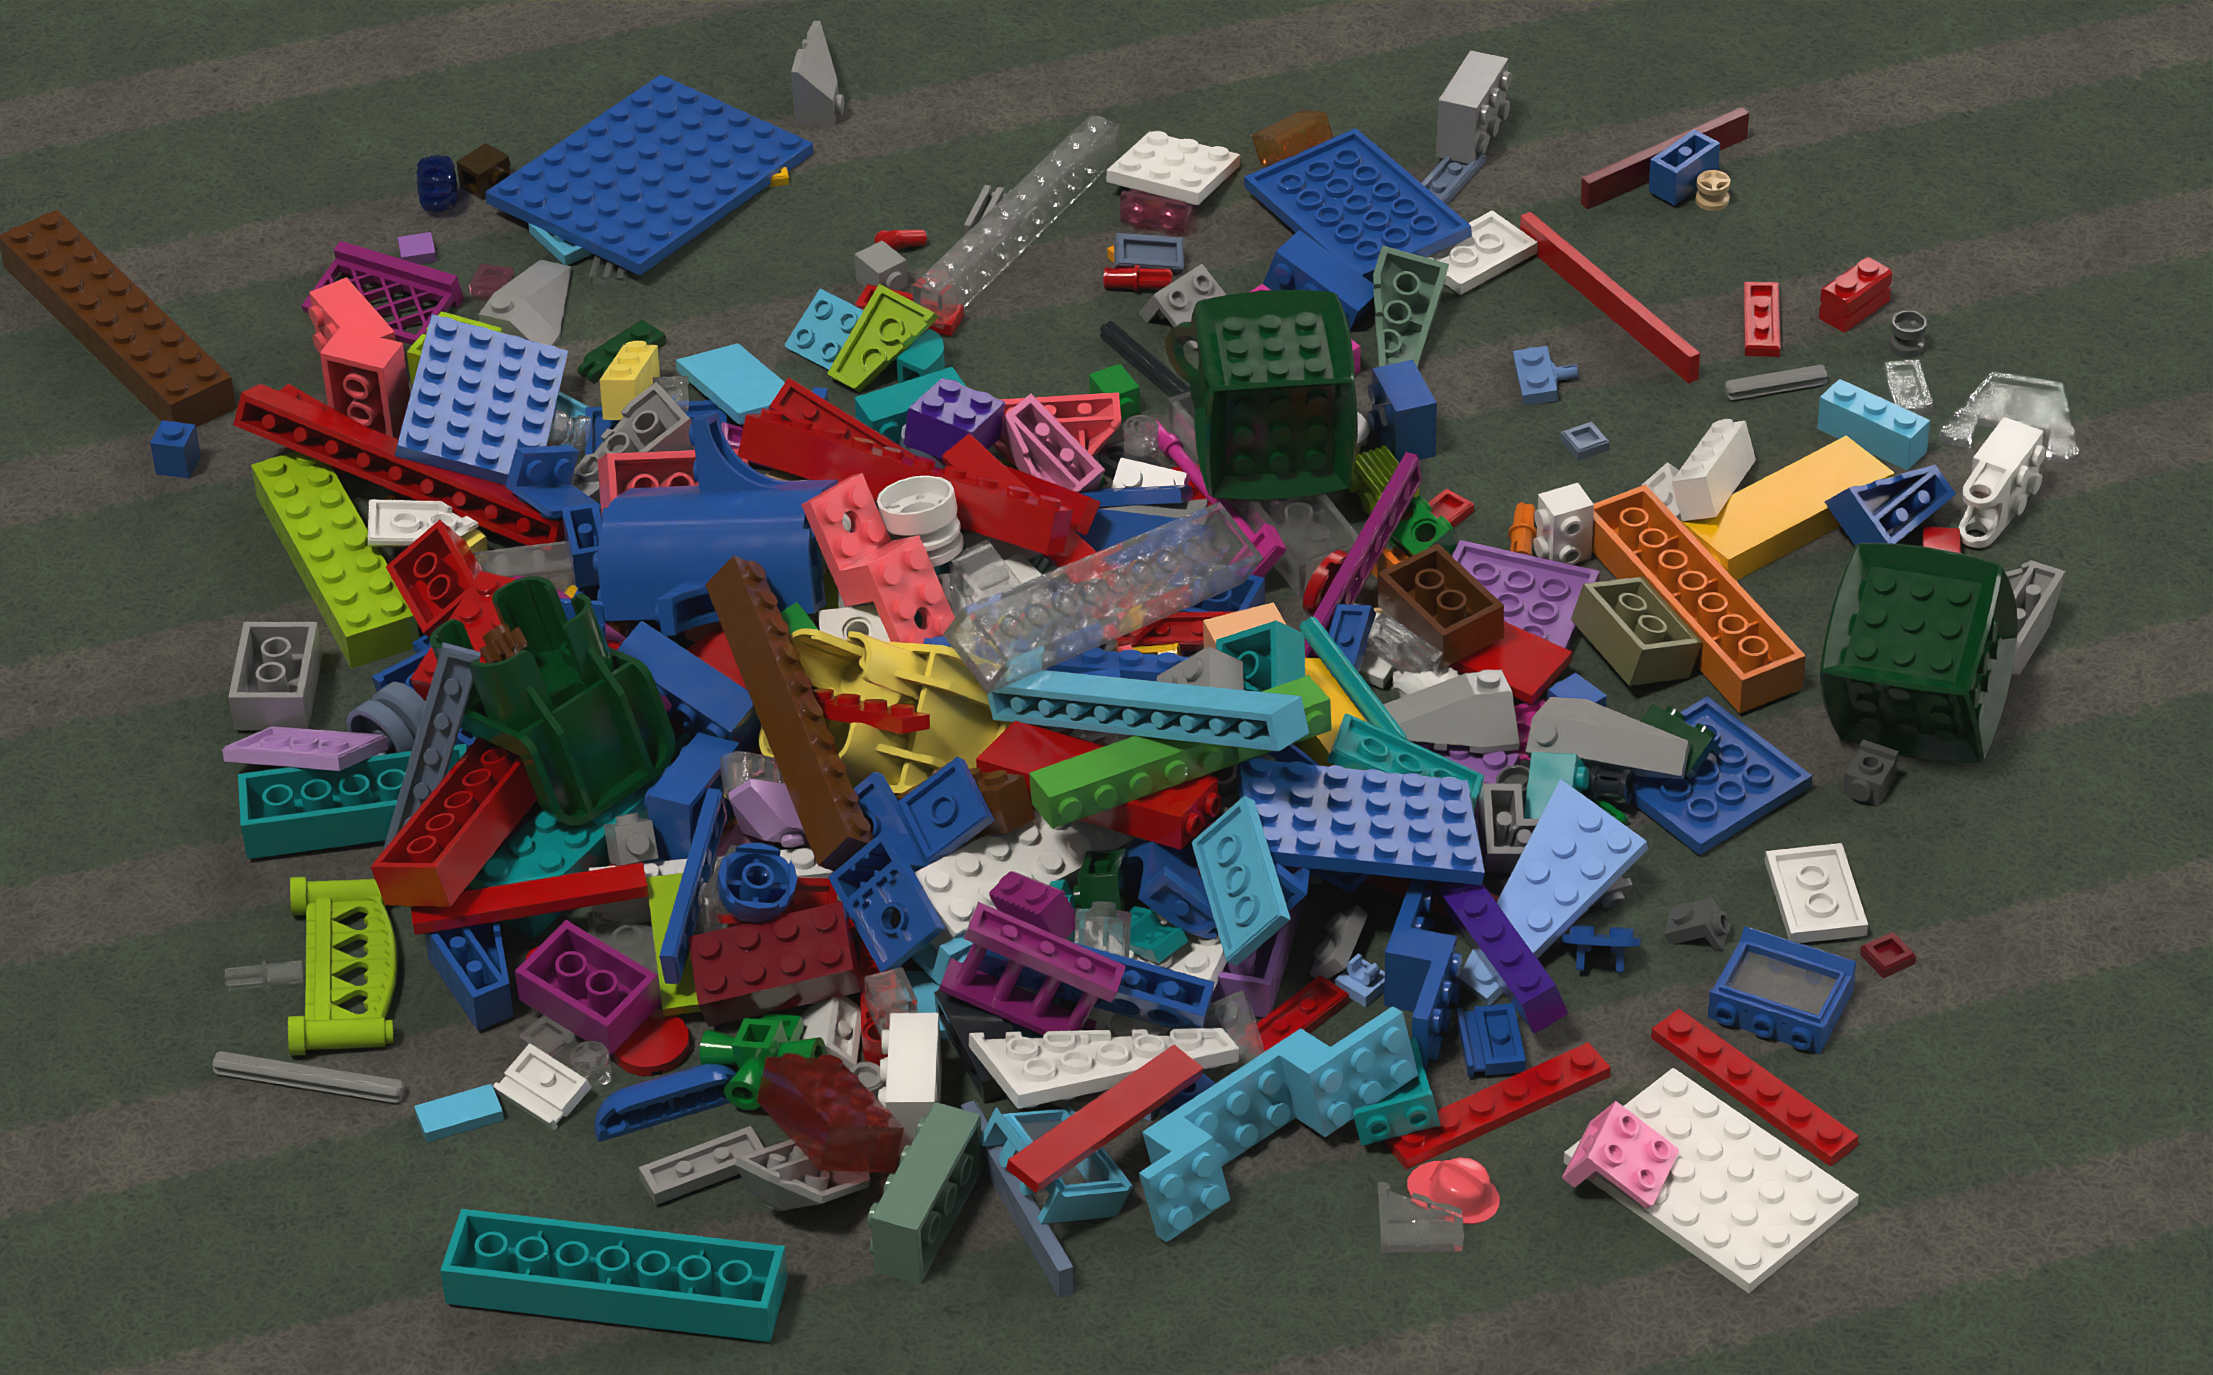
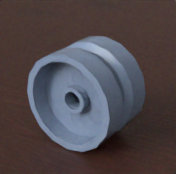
[346,682,426,756]

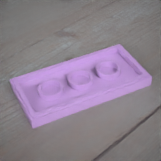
[222,726,388,771]

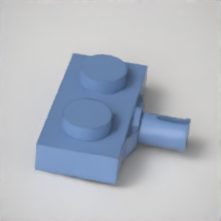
[1513,346,1578,405]

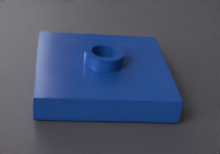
[898,756,995,864]

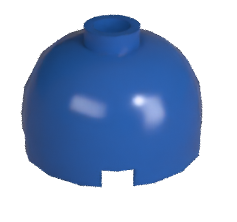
[717,843,797,923]

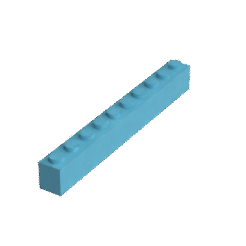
[985,667,1309,751]

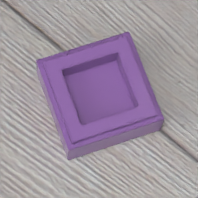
[397,232,437,264]

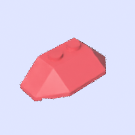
[993,392,1121,467]

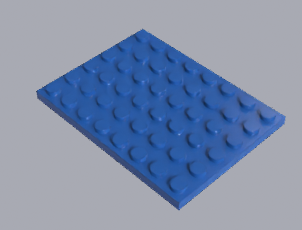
[486,75,813,276]

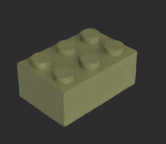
[1571,577,1702,686]

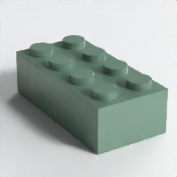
[867,1102,984,1285]

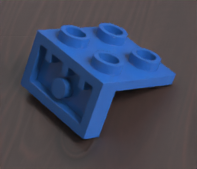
[505,445,601,521]

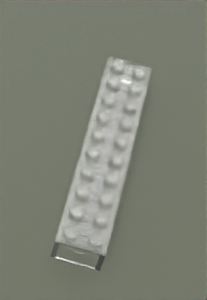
[943,502,1263,694]

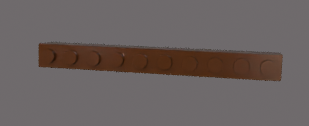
[705,555,873,872]

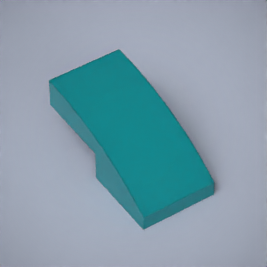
[1106,906,1189,963]

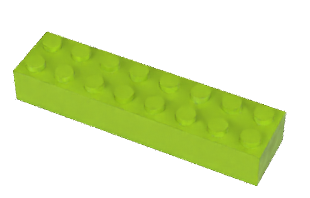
[251,451,419,669]

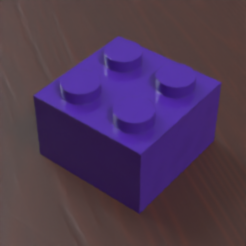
[904,378,1005,460]

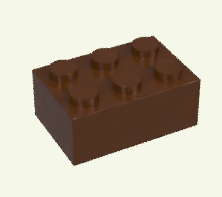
[1378,544,1504,668]

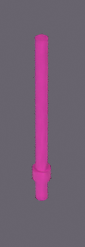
[1147,420,1256,545]

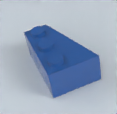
[1263,230,1374,331]
[1824,465,1956,545]
[425,921,514,1031]

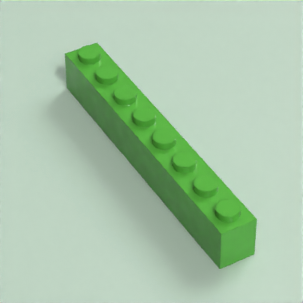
[1029,675,1332,829]

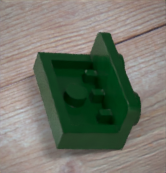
[1640,703,1722,780]

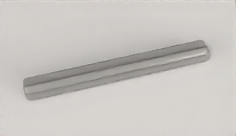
[212,1051,404,1104]

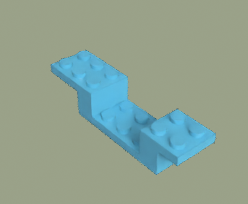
[1139,1006,1418,1243]

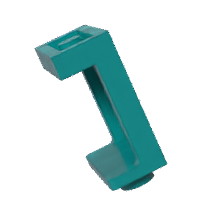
[1353,1037,1440,1146]

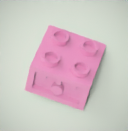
[1562,1101,1679,1209]

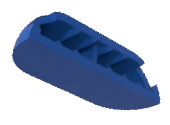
[594,1063,736,1142]

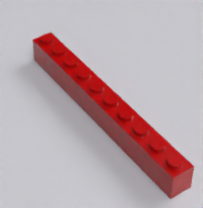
[233,384,566,555]
[737,409,1073,555]

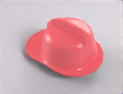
[1407,1157,1500,1225]

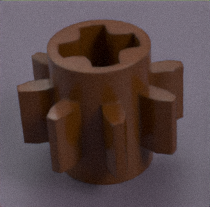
[480,624,529,663]

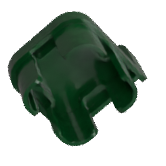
[430,576,675,826]

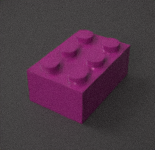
[515,920,661,1056]

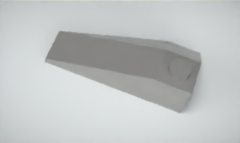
[479,259,572,346]

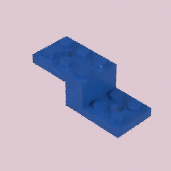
[828,772,946,974]
[1384,878,1462,1074]

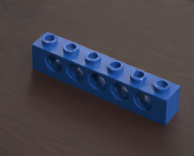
[978,941,1215,1029]

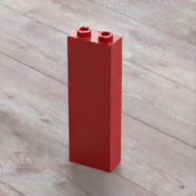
[976,721,1221,850]

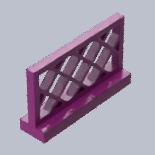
[301,241,463,345]

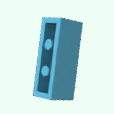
[1817,379,1930,471]

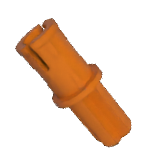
[1508,502,1537,556]

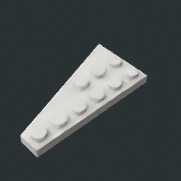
[969,1028,1239,1109]

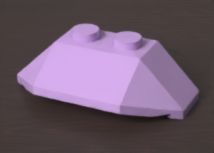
[729,779,810,848]

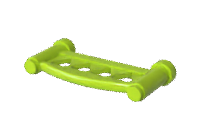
[288,877,398,1056]

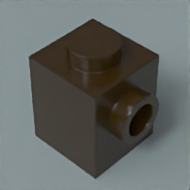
[456,143,511,200]

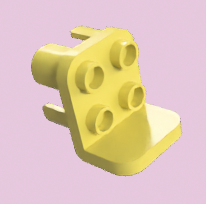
[759,628,1013,796]

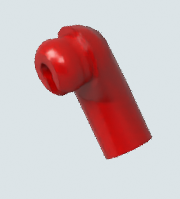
[874,229,927,251]

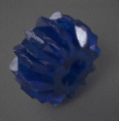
[416,155,458,212]

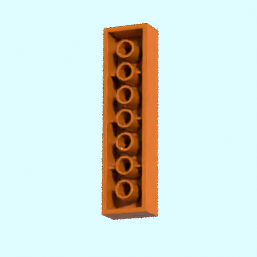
[1592,484,1806,714]

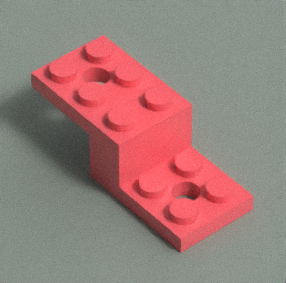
[801,473,960,644]

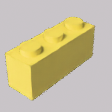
[600,341,661,420]

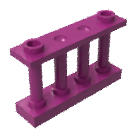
[938,902,1126,1035]

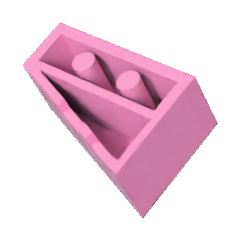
[1001,394,1105,493]

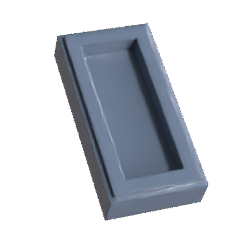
[1114,233,1184,273]

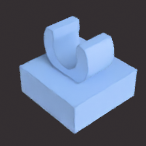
[1335,953,1385,1007]

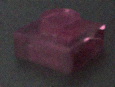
[469,264,514,298]

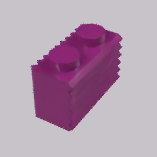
[989,871,1081,939]

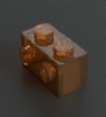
[1251,110,1334,167]

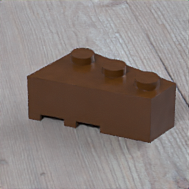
[896,767,1035,836]

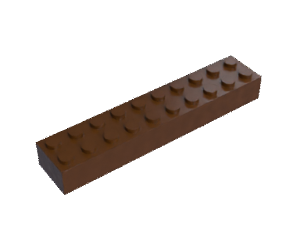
[0,210,237,427]

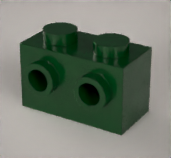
[1073,849,1130,925]

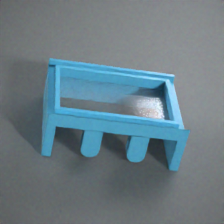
[979,1104,1133,1224]

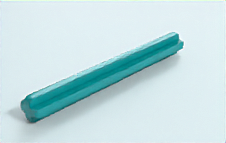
[1299,617,1408,740]

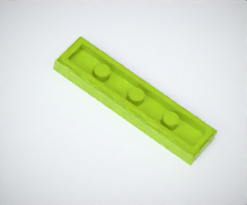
[646,873,701,1016]

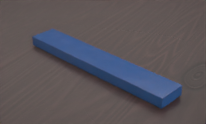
[659,788,727,984]

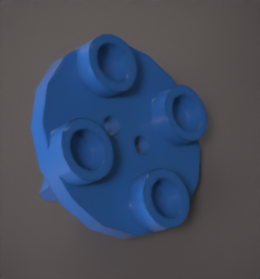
[1562,925,1641,973]

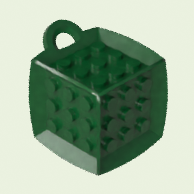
[1165,290,1358,500]
[1820,543,2018,763]

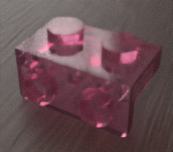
[1120,188,1197,233]

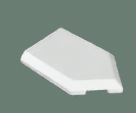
[368,500,478,548]

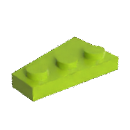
[827,284,939,392]

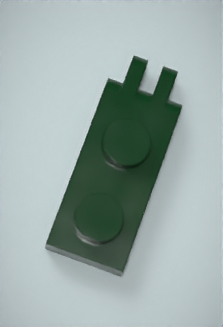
[578,320,666,383]

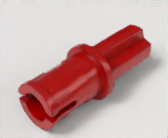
[1103,265,1173,292]

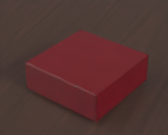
[1860,932,1916,979]

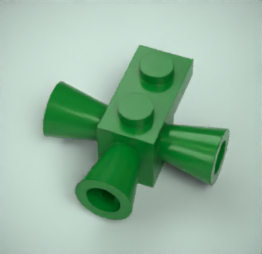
[699,1014,826,1110]

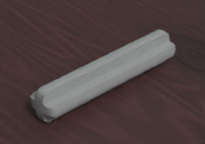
[1725,365,1827,401]

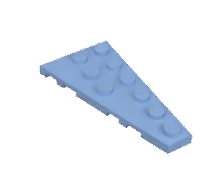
[1458,779,1648,1005]

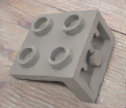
[1139,264,1226,350]

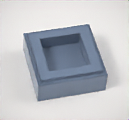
[1561,422,1610,461]

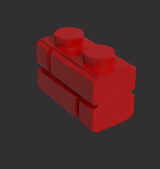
[1819,257,1892,332]

